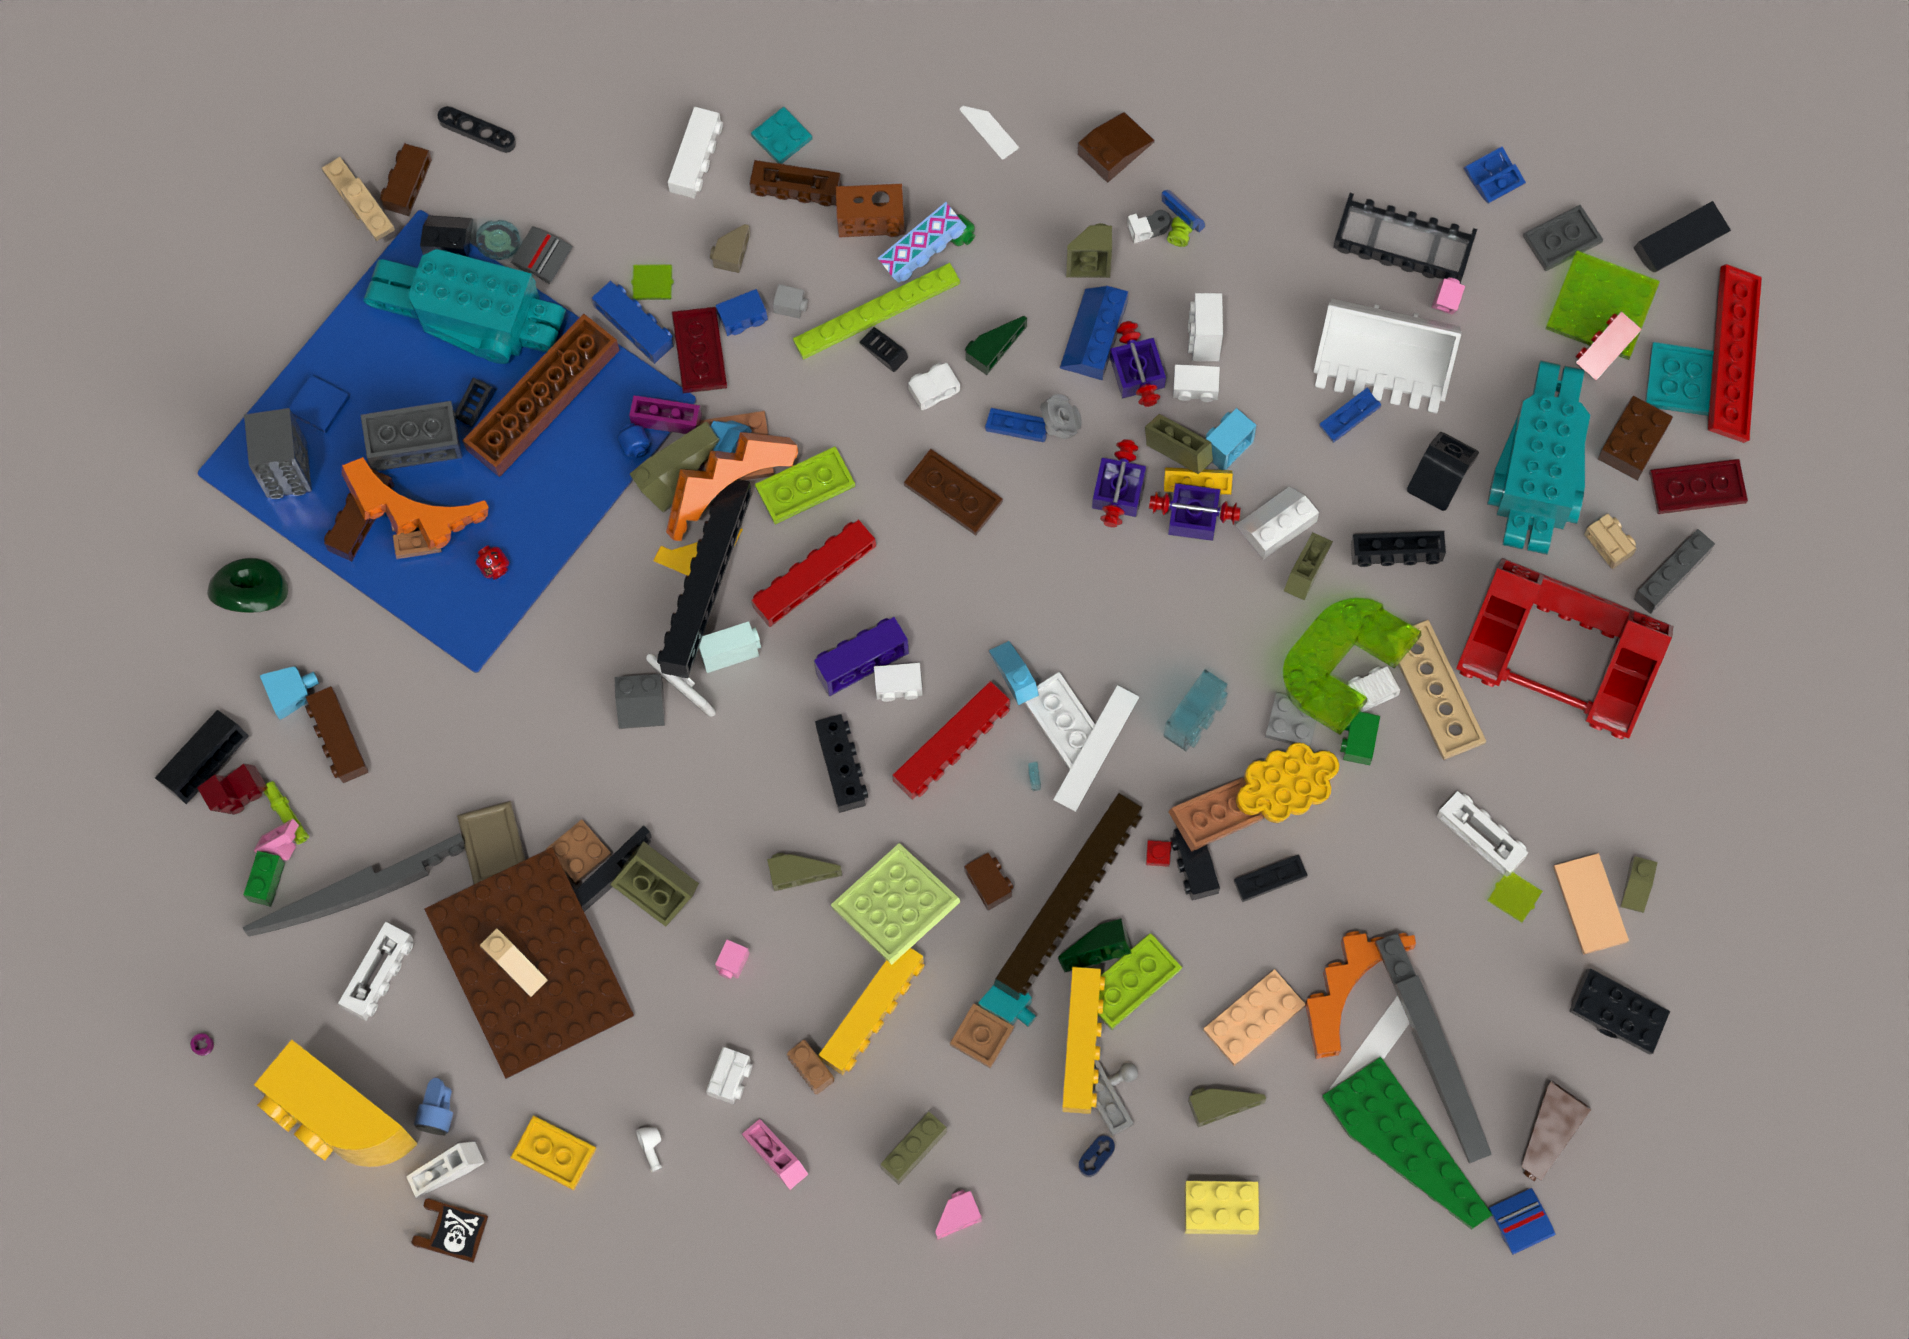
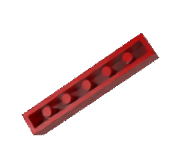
[751,519,876,628]
[892,681,1010,800]

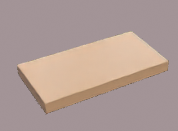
[1553,853,1629,955]

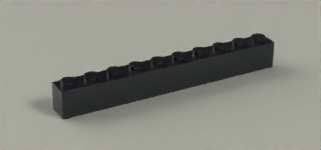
[657,479,752,678]

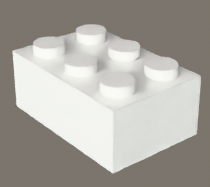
[1188,293,1223,361]

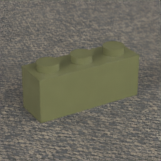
[1145,414,1213,474]
[880,1112,947,1185]

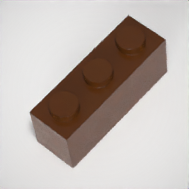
[380,143,432,216]

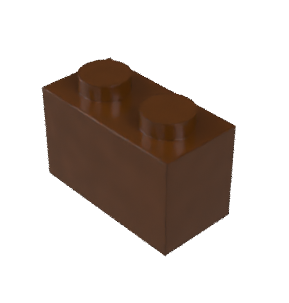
[964,853,1014,911]

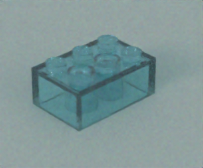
[1164,669,1228,752]

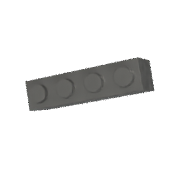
[1634,529,1715,614]

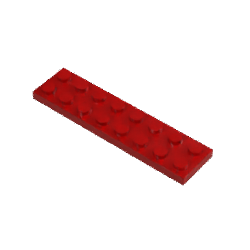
[1708,264,1762,443]

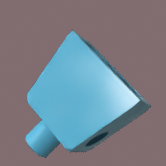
[260,666,319,720]

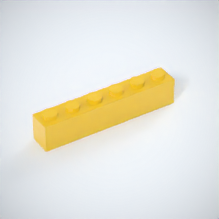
[819,948,925,1075]
[1062,967,1105,1114]

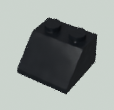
[420,215,473,257]

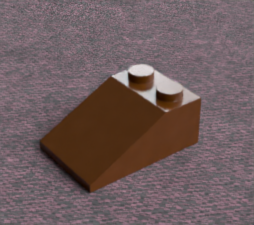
[1077,112,1155,183]

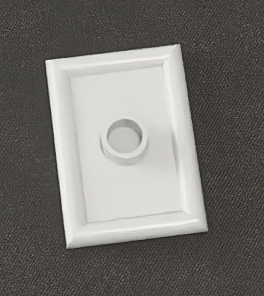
[646,654,716,717]

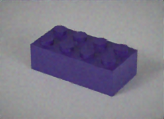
[814,617,909,697]

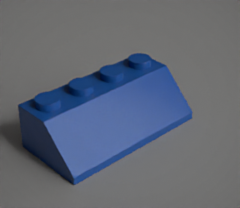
[1060,286,1128,380]

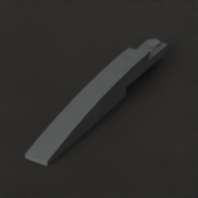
[243,833,465,937]
[1375,933,1492,1164]

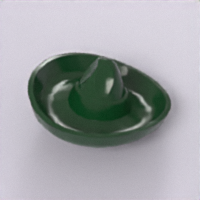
[207,558,288,613]

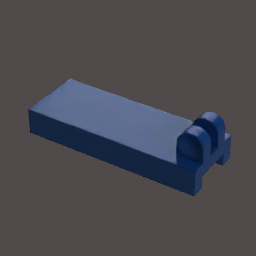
[1319,388,1381,443]
[985,408,1047,443]

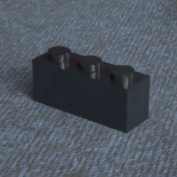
[1170,828,1220,901]

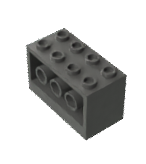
[361,401,462,471]
[244,408,312,499]

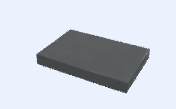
[1523,204,1603,272]

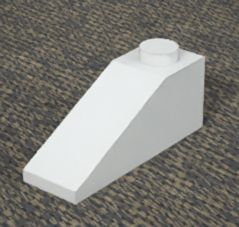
[406,1142,484,1198]

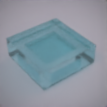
[1028,762,1041,791]

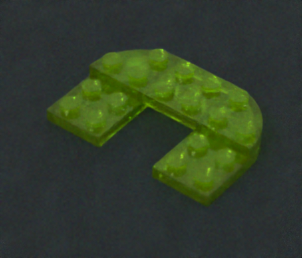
[1283,598,1422,735]

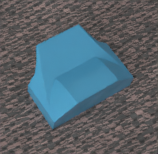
[711,420,752,453]

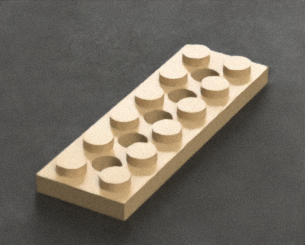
[1386,620,1486,760]

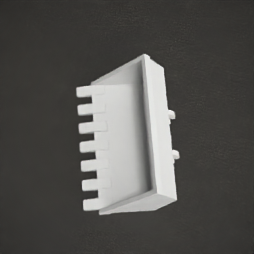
[1313,299,1462,414]

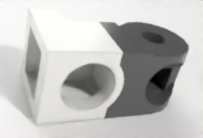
[1127,210,1171,244]

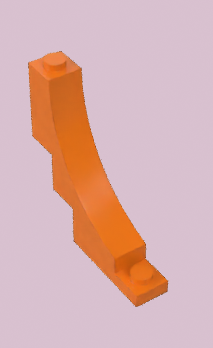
[666,432,798,541]

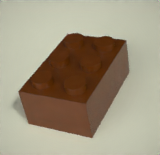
[1598,396,1673,481]

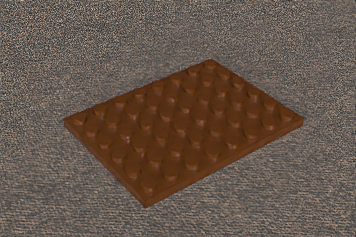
[424,847,634,1079]

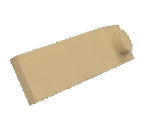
[480,929,548,997]

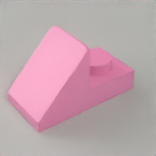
[254,819,299,860]

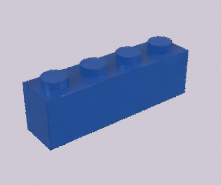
[592,281,673,364]

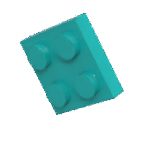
[751,107,812,164]

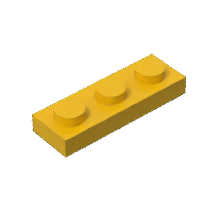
[1164,467,1233,495]

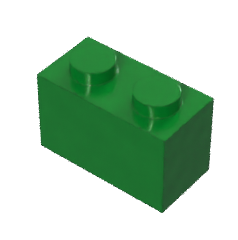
[1340,710,1380,766]
[243,851,285,907]

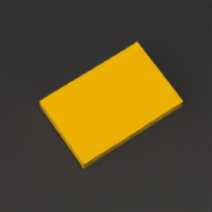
[510,1115,597,1191]

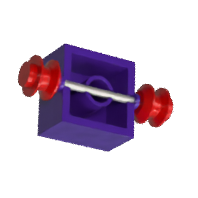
[1110,321,1166,407]
[1092,439,1146,528]
[1149,483,1241,541]

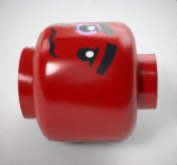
[475,545,510,580]

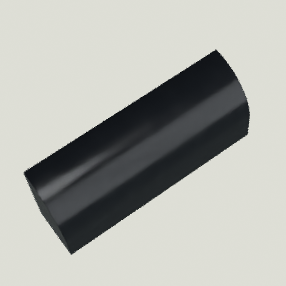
[1634,201,1731,272]
[155,710,249,805]

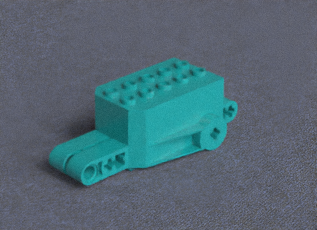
[363,249,566,364]
[1487,360,1591,555]

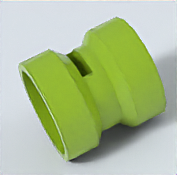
[1167,217,1192,247]

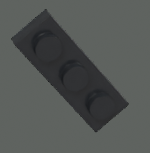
[1233,854,1308,902]

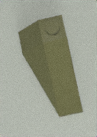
[630,422,720,512]

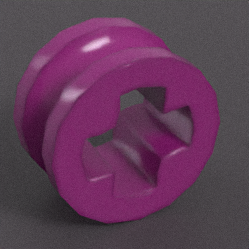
[190,1033,214,1056]

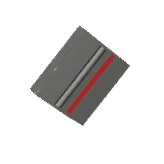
[510,226,573,284]

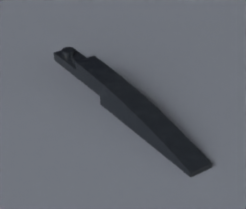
[571,825,652,912]

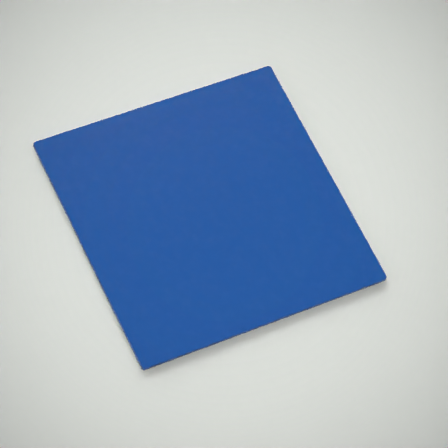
[198,210,696,673]

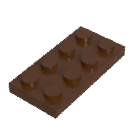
[904,449,1003,535]

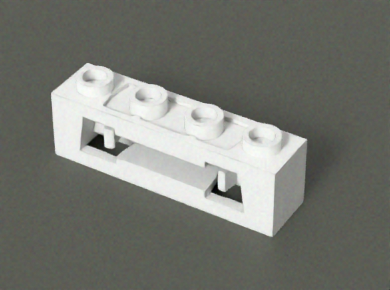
[1437,791,1528,878]
[338,922,413,1021]

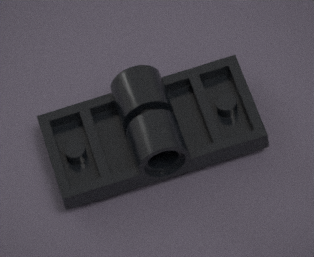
[1569,968,1670,1054]

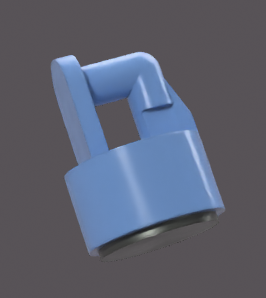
[414,1078,454,1135]

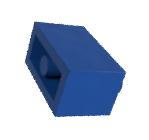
[716,289,768,336]

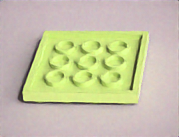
[831,843,961,965]

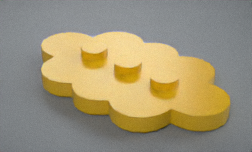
[1236,743,1339,823]

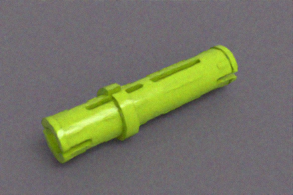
[264,781,309,844]

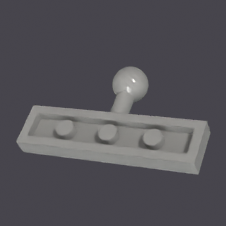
[1092,1060,1138,1136]

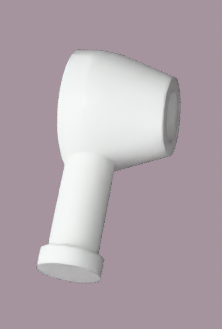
[636,1127,662,1172]

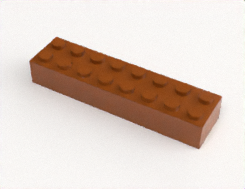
[463,314,619,477]

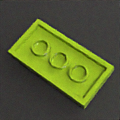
[755,446,856,525]
[1098,933,1182,1030]

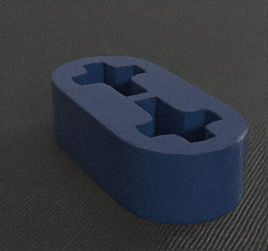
[1078,1136,1115,1177]

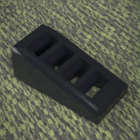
[859,327,908,372]
[455,378,496,427]

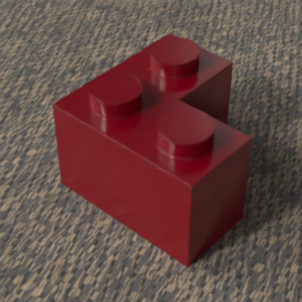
[197,763,268,815]

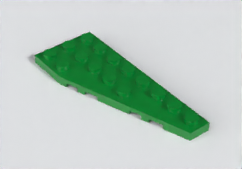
[1322,1057,1492,1230]

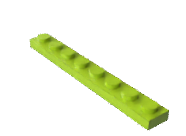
[793,263,960,360]

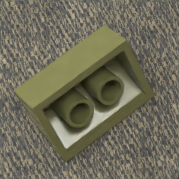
[1066,223,1112,278]
[610,841,699,927]

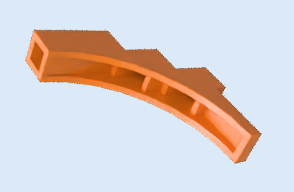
[342,457,489,549]
[1305,931,1416,1059]

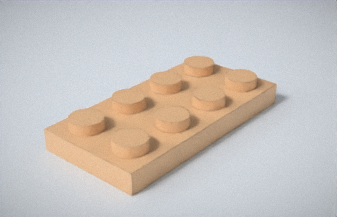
[1203,969,1306,1066]

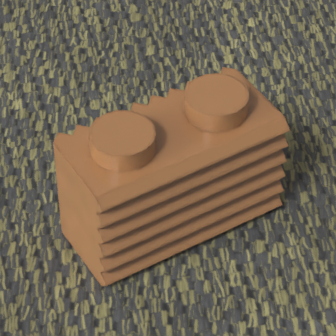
[787,1040,834,1095]

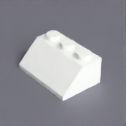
[1236,486,1319,560]

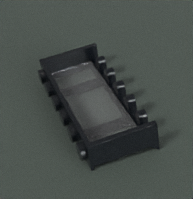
[1333,193,1477,284]

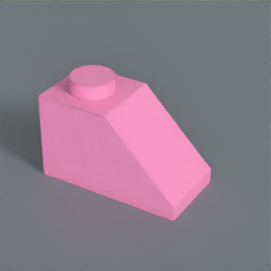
[935,1190,982,1240]

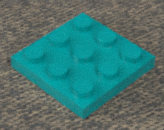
[1645,342,1714,416]

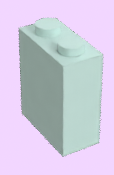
[699,621,761,673]

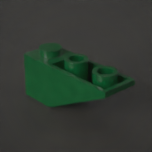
[1058,918,1132,973]

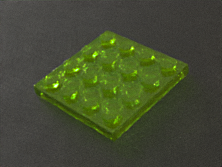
[1545,250,1660,360]

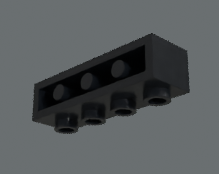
[1351,531,1446,567]
[815,714,869,813]

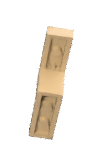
[322,157,395,242]

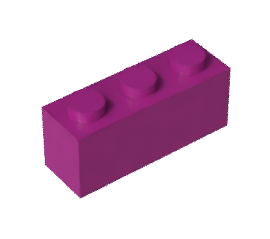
[629,395,702,434]

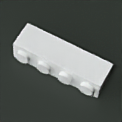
[668,107,723,199]

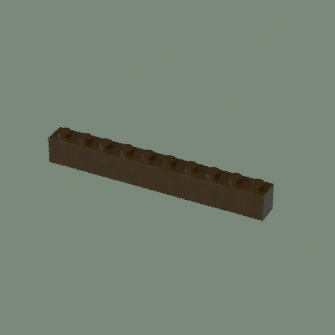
[994,793,1143,1000]

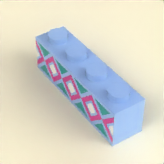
[878,202,966,283]

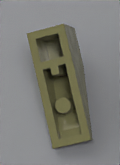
[1284,532,1333,600]
[767,853,842,891]
[1188,1088,1266,1127]

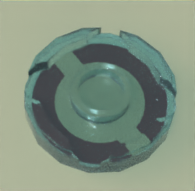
[476,220,520,260]

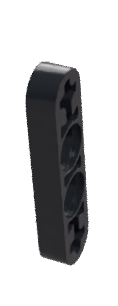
[437,106,516,153]

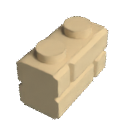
[1584,514,1637,569]

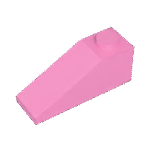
[742,1119,808,1190]

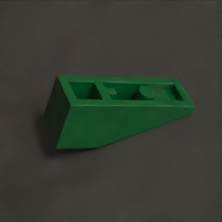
[965,316,1027,375]

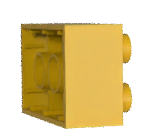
[254,1039,417,1167]

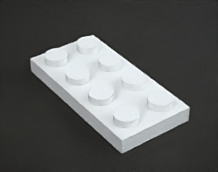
[1024,672,1095,770]

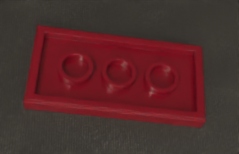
[672,307,727,393]
[1649,459,1748,514]

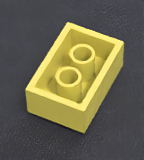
[1185,1181,1259,1235]

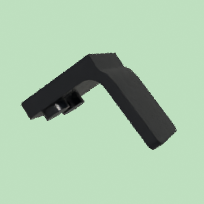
[1407,432,1479,511]

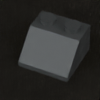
[615,674,665,729]

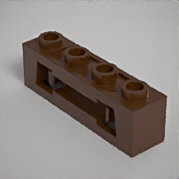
[750,160,841,206]

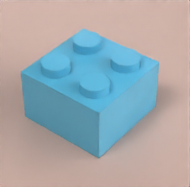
[1205,408,1257,470]

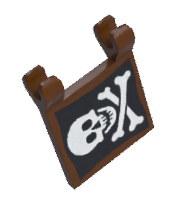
[412,1198,488,1263]

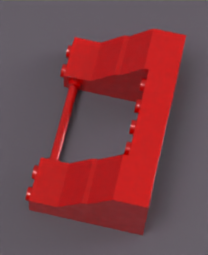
[1456,558,1674,739]

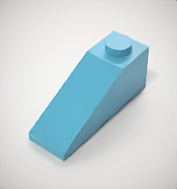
[989,641,1039,705]

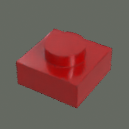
[1146,840,1171,867]

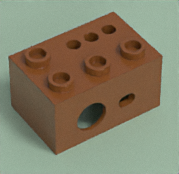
[836,184,905,237]

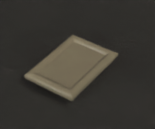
[457,801,526,884]

